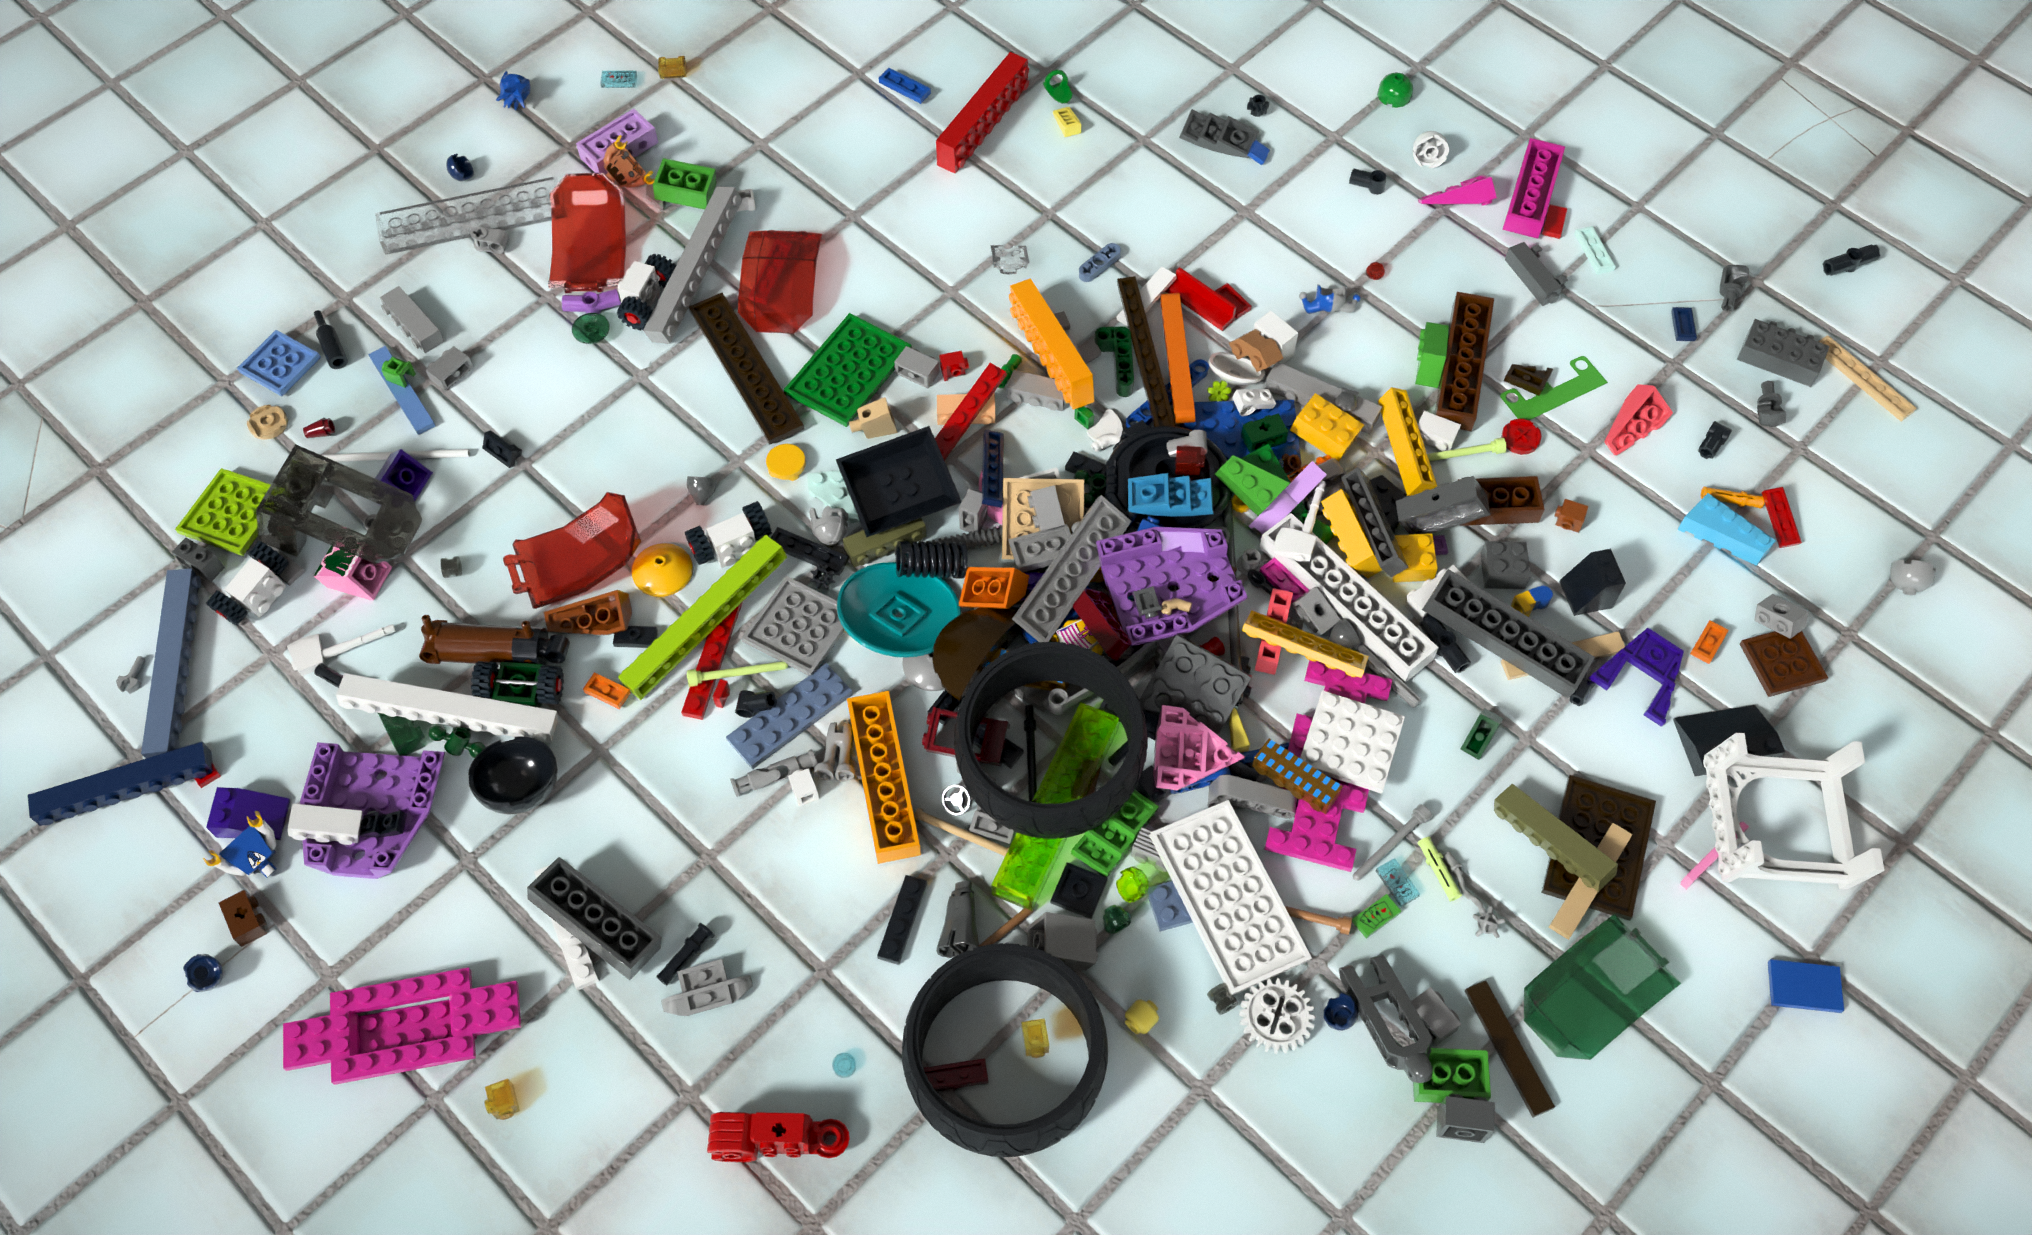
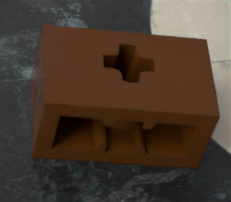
[218,890,267,947]

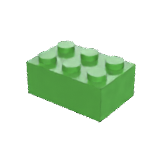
[653,158,717,210]
[1413,1048,1491,1103]

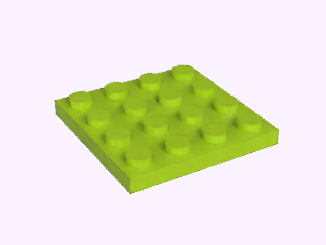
[175,468,288,556]

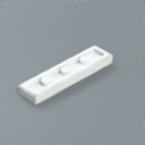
[1116,266,1177,326]

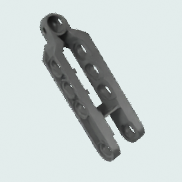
[1339,954,1433,1083]

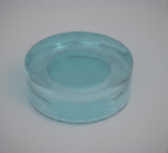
[832,1053,856,1078]

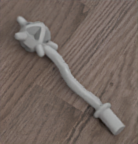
[1443,852,1506,938]

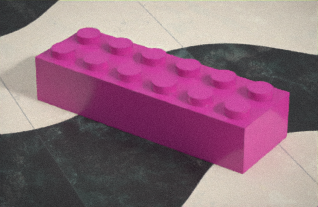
[1502,138,1565,239]

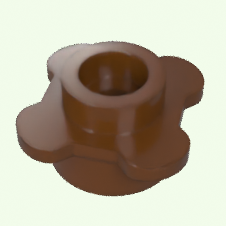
[1282,454,1301,474]

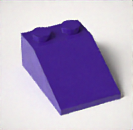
[206,787,290,840]

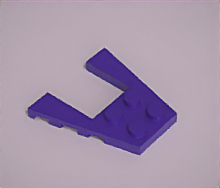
[1589,628,1684,727]

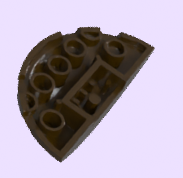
[932,608,1021,701]

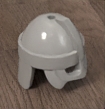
[809,505,848,545]

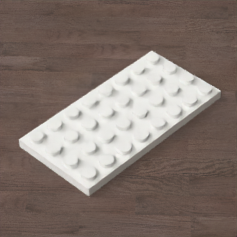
[1149,800,1312,996]

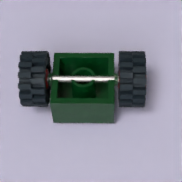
[471,661,564,708]

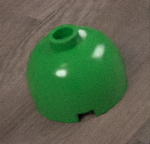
[1377,72,1413,108]

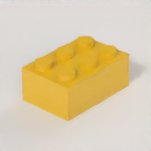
[1290,393,1364,462]

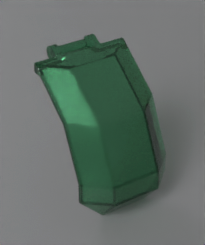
[1524,914,1681,1060]

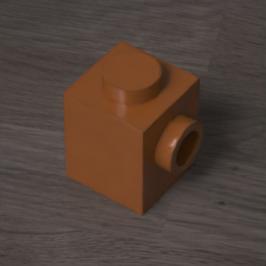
[1554,499,1589,533]

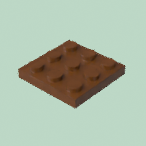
[1740,631,1828,697]

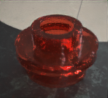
[1366,262,1385,280]

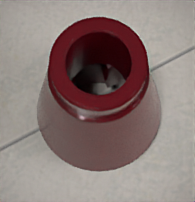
[303,418,335,438]

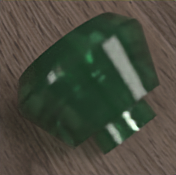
[1102,905,1132,934]

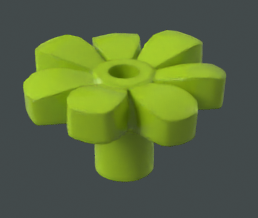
[1207,380,1231,402]

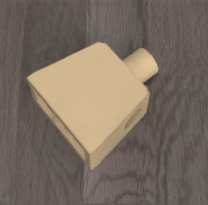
[849,397,898,439]

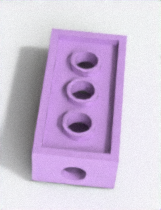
[576,109,658,178]

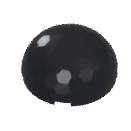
[468,736,558,814]

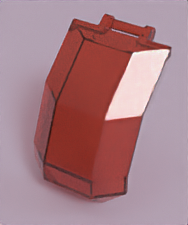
[548,173,626,294]
[738,230,822,334]
[503,492,641,609]

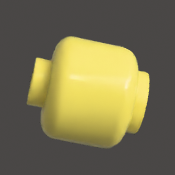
[1125,999,1159,1034]

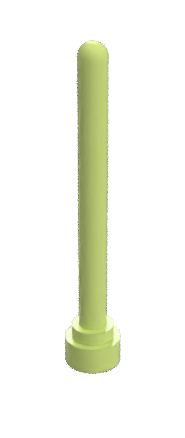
[1427,437,1506,461]
[687,661,788,687]

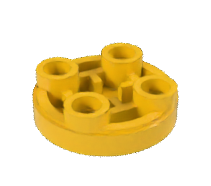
[766,444,806,481]

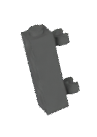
[1505,242,1568,306]

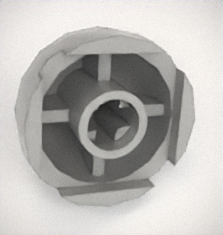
[1890,560,1936,595]

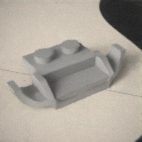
[661,959,753,1016]

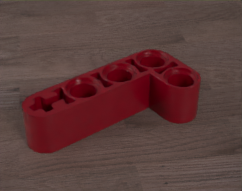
[1073,589,1132,660]

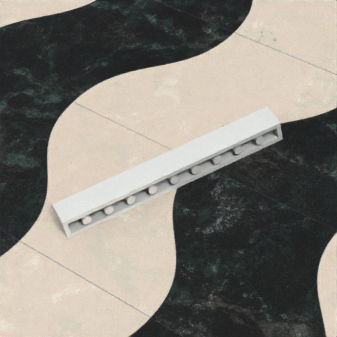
[336,673,558,743]

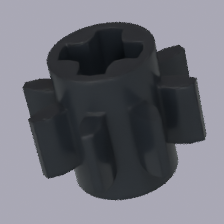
[1247,94,1269,117]
[810,564,836,589]

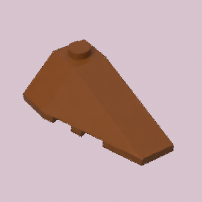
[544,590,632,635]

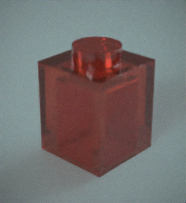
[1175,446,1205,475]

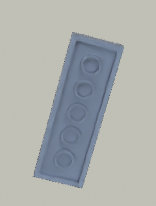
[726,663,853,769]

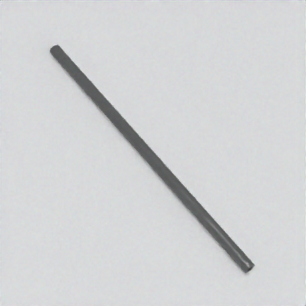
[1223,499,1244,702]

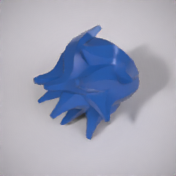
[496,71,531,110]

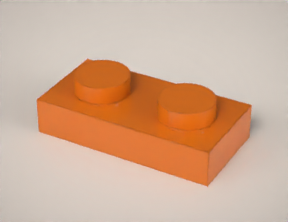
[1690,620,1729,664]
[583,672,631,710]

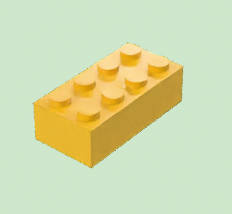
[1321,489,1382,579]

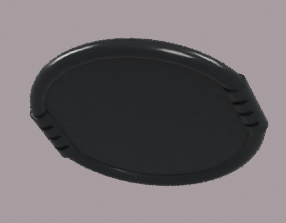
[1105,426,1232,529]

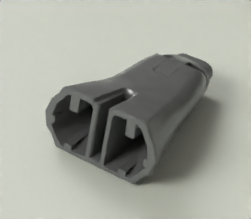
[936,881,979,958]

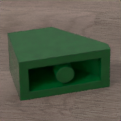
[1460,708,1504,760]

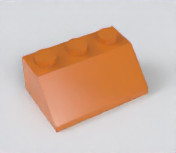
[958,567,1029,609]

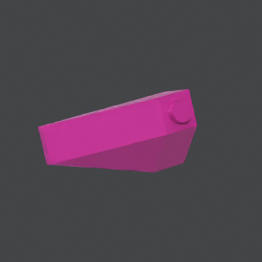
[1418,175,1497,205]

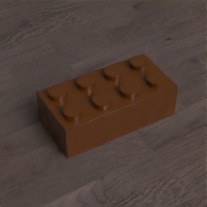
[1458,476,1545,526]

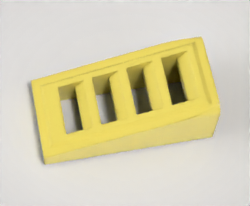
[1053,107,1081,137]
[1229,708,1250,753]

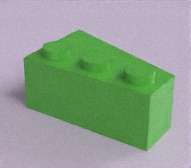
[1415,322,1449,388]

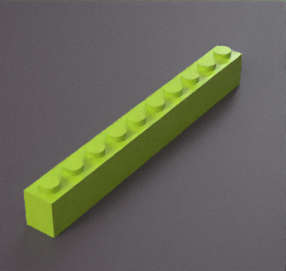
[618,535,787,700]

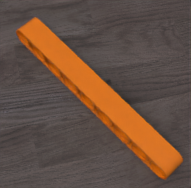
[1160,293,1195,424]

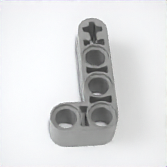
[1207,775,1297,818]

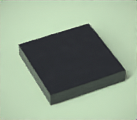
[1050,862,1108,919]

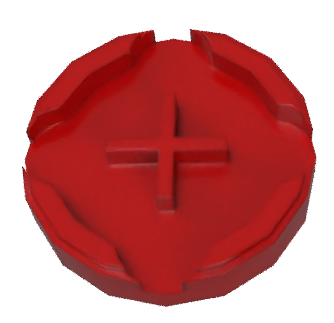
[1501,419,1542,455]

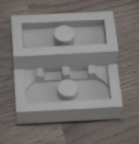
[969,806,1015,844]

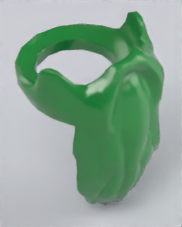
[1043,70,1073,104]

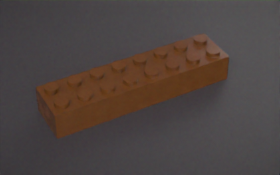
[1435,292,1494,432]

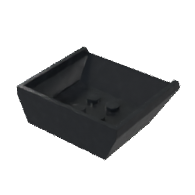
[836,426,961,538]

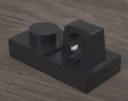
[482,430,522,468]

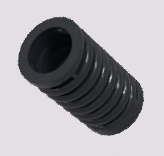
[895,541,968,579]

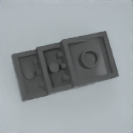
[1179,109,1259,158]

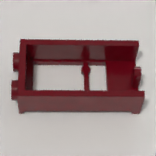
[922,707,1010,766]

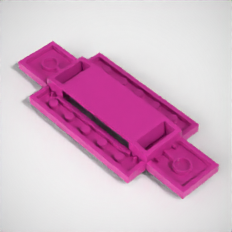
[283,967,521,1085]

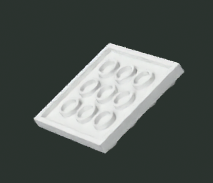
[1300,690,1405,794]

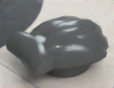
[1335,388,1359,412]

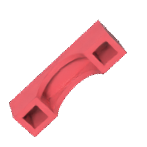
[1255,588,1293,675]

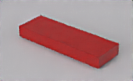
[1761,487,1802,548]

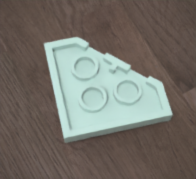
[807,470,860,523]

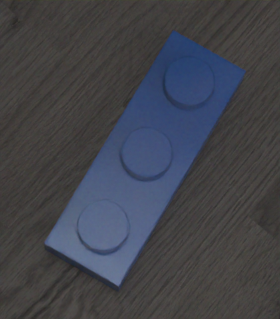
[879,68,931,104]

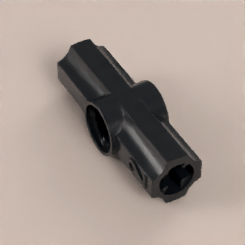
[1822,244,1881,276]
[1419,615,1471,673]

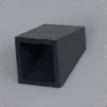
[1559,549,1626,616]

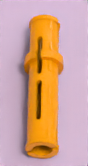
[1701,486,1764,509]

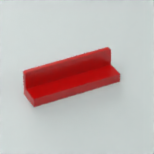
[1165,267,1236,331]

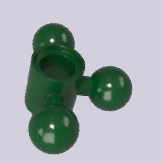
[1074,470,1106,508]
[428,724,486,758]

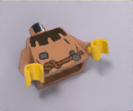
[601,135,655,188]

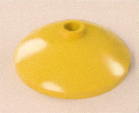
[632,543,693,597]

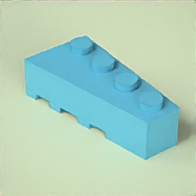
[1678,493,1776,565]

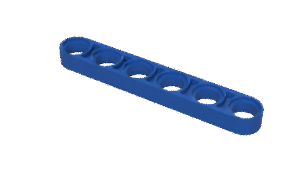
[1126,359,1209,429]

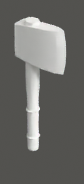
[1273,480,1326,561]
[287,624,396,676]

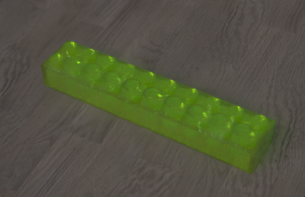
[991,702,1120,912]

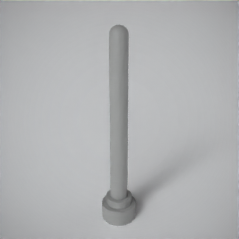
[1353,804,1432,881]

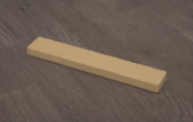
[1818,335,1917,422]
[1501,631,1625,680]
[1548,823,1633,940]

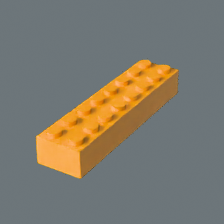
[1009,278,1094,410]
[847,691,921,864]

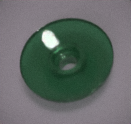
[572,313,610,344]

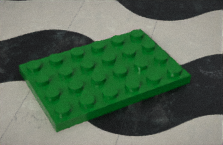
[784,313,912,427]

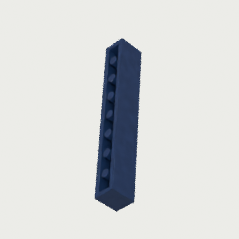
[28,741,213,826]

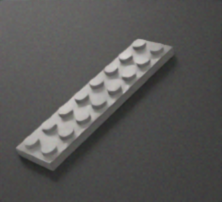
[1012,495,1132,642]

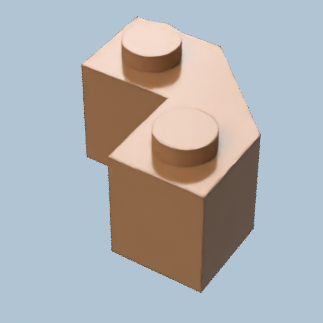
[1229,329,1283,372]

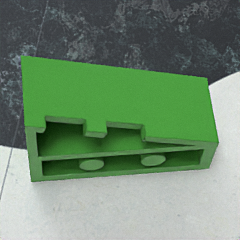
[1215,455,1290,516]

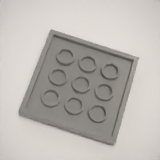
[742,576,845,676]

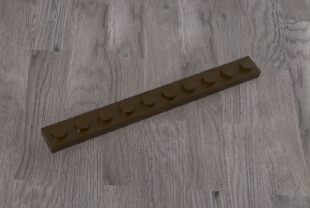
[1117,276,1176,427]

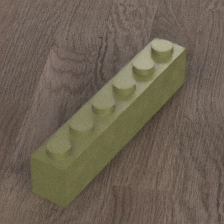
[1494,784,1618,892]

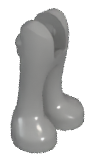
[814,722,855,781]

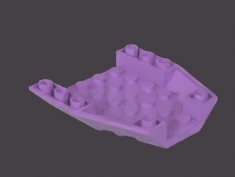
[1096,527,1247,646]
[300,742,445,879]

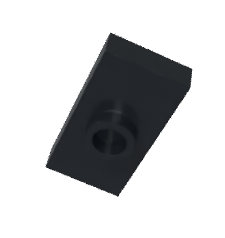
[613,626,658,648]

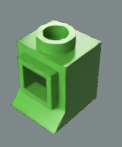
[381,356,416,388]

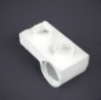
[1233,389,1276,416]

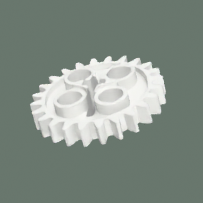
[1239,978,1315,1054]

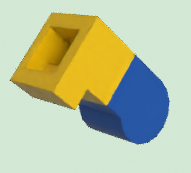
[1511,586,1553,617]

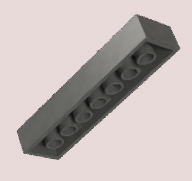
[1422,569,1595,698]

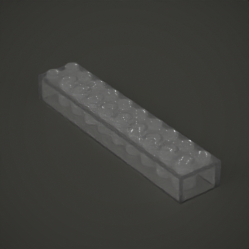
[375,176,566,255]

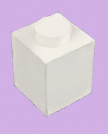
[788,769,819,806]

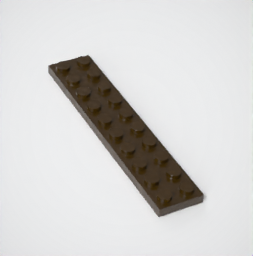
[689,292,804,445]

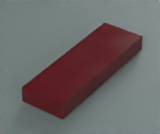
[923,1058,989,1091]

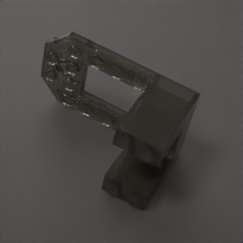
[256,444,422,564]

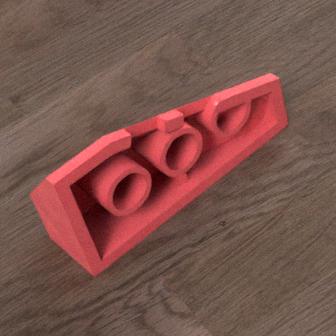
[1604,384,1673,456]

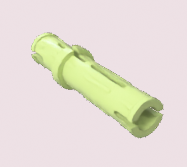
[1418,837,1462,902]

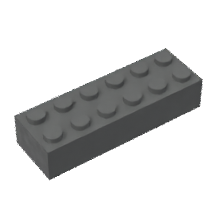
[527,857,662,980]

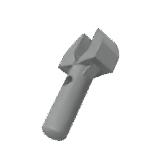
[116,656,145,694]

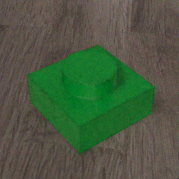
[1074,406,1094,429]

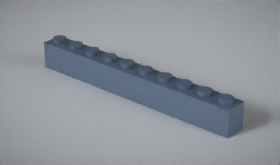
[141,568,201,758]

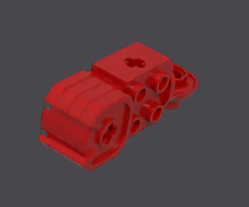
[707,1112,850,1163]

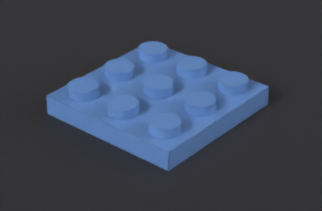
[237,330,321,397]

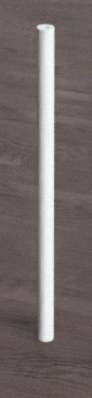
[311,449,470,463]

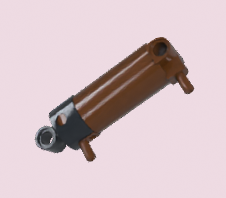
[419,615,570,665]

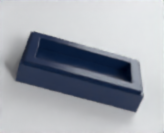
[1671,307,1697,341]

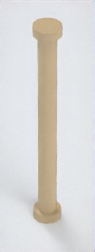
[914,808,1014,860]

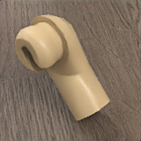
[1161,598,1192,615]

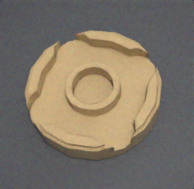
[247,405,288,440]

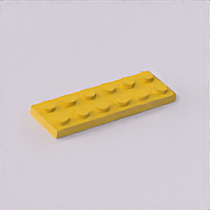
[1242,610,1369,678]

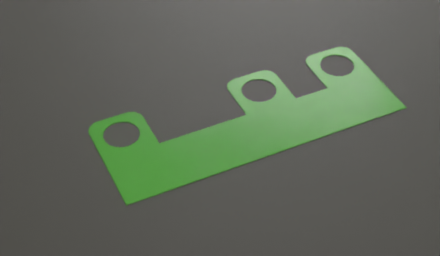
[1500,356,1608,420]

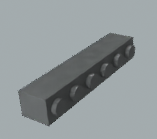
[1341,467,1409,577]

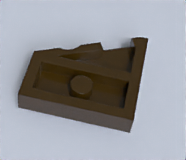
[1504,364,1553,396]

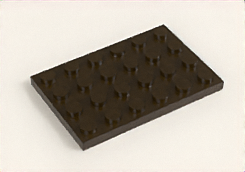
[1541,775,1656,921]

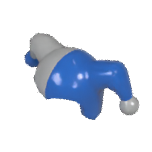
[1299,285,1361,314]

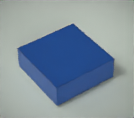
[1247,140,1270,165]

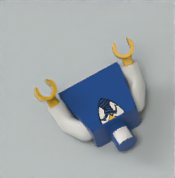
[203,811,277,878]

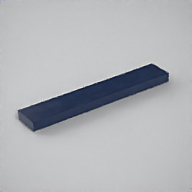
[982,430,1004,508]

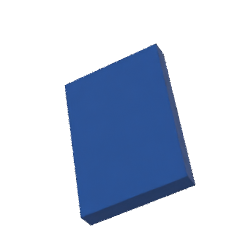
[1768,959,1844,1013]

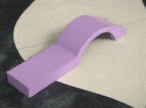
[1249,461,1327,538]

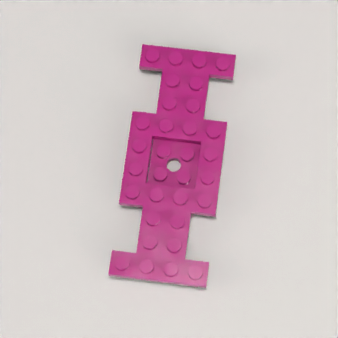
[1264,660,1392,872]

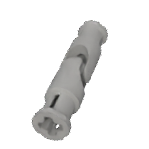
[730,749,817,797]

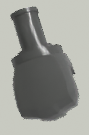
[1720,265,1749,311]
[1757,381,1786,427]

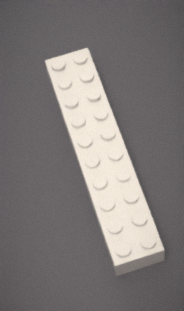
[1259,513,1439,683]

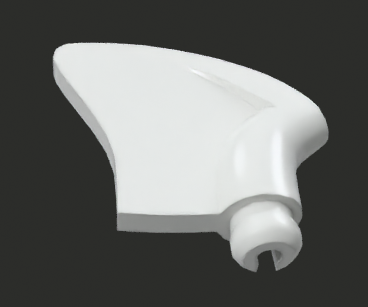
[1086,409,1123,452]

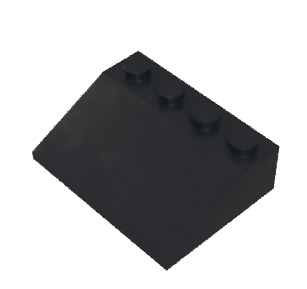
[1673,705,1785,776]

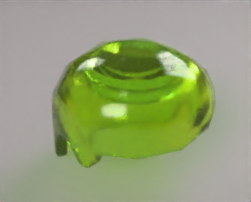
[1116,866,1149,903]

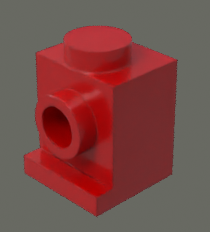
[939,351,969,381]

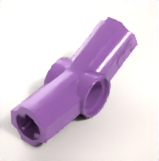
[562,289,621,316]

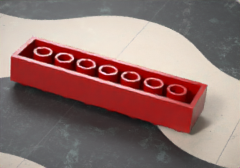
[936,52,1029,173]

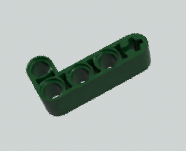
[1094,326,1134,397]

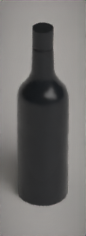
[314,310,348,369]

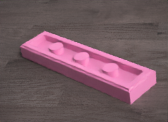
[1681,822,1749,890]

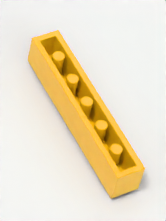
[1378,387,1437,496]

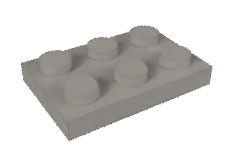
[1008,524,1071,573]

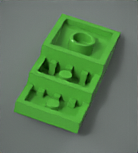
[1071,790,1159,877]

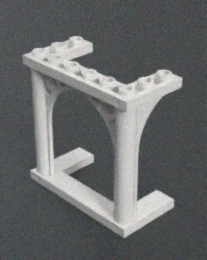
[1703,733,1885,890]

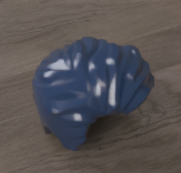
[183,954,223,992]

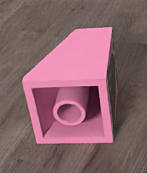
[314,543,392,600]

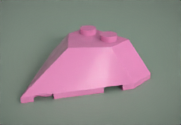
[1153,705,1245,790]

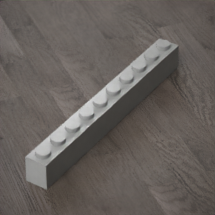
[643,186,742,344]

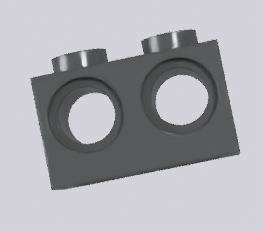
[172,537,225,582]

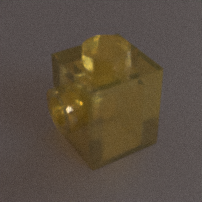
[1021,1018,1049,1058]
[484,1079,520,1120]

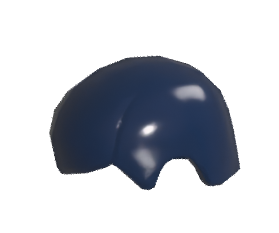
[446,154,474,181]
[1323,993,1358,1031]

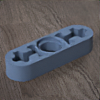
[1079,243,1121,282]

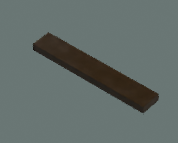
[1464,981,1555,1118]

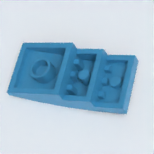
[1128,473,1213,516]

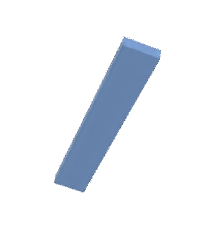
[368,346,435,435]

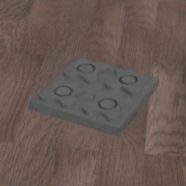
[1139,633,1252,735]

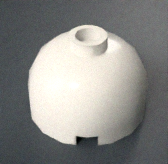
[1412,131,1449,168]

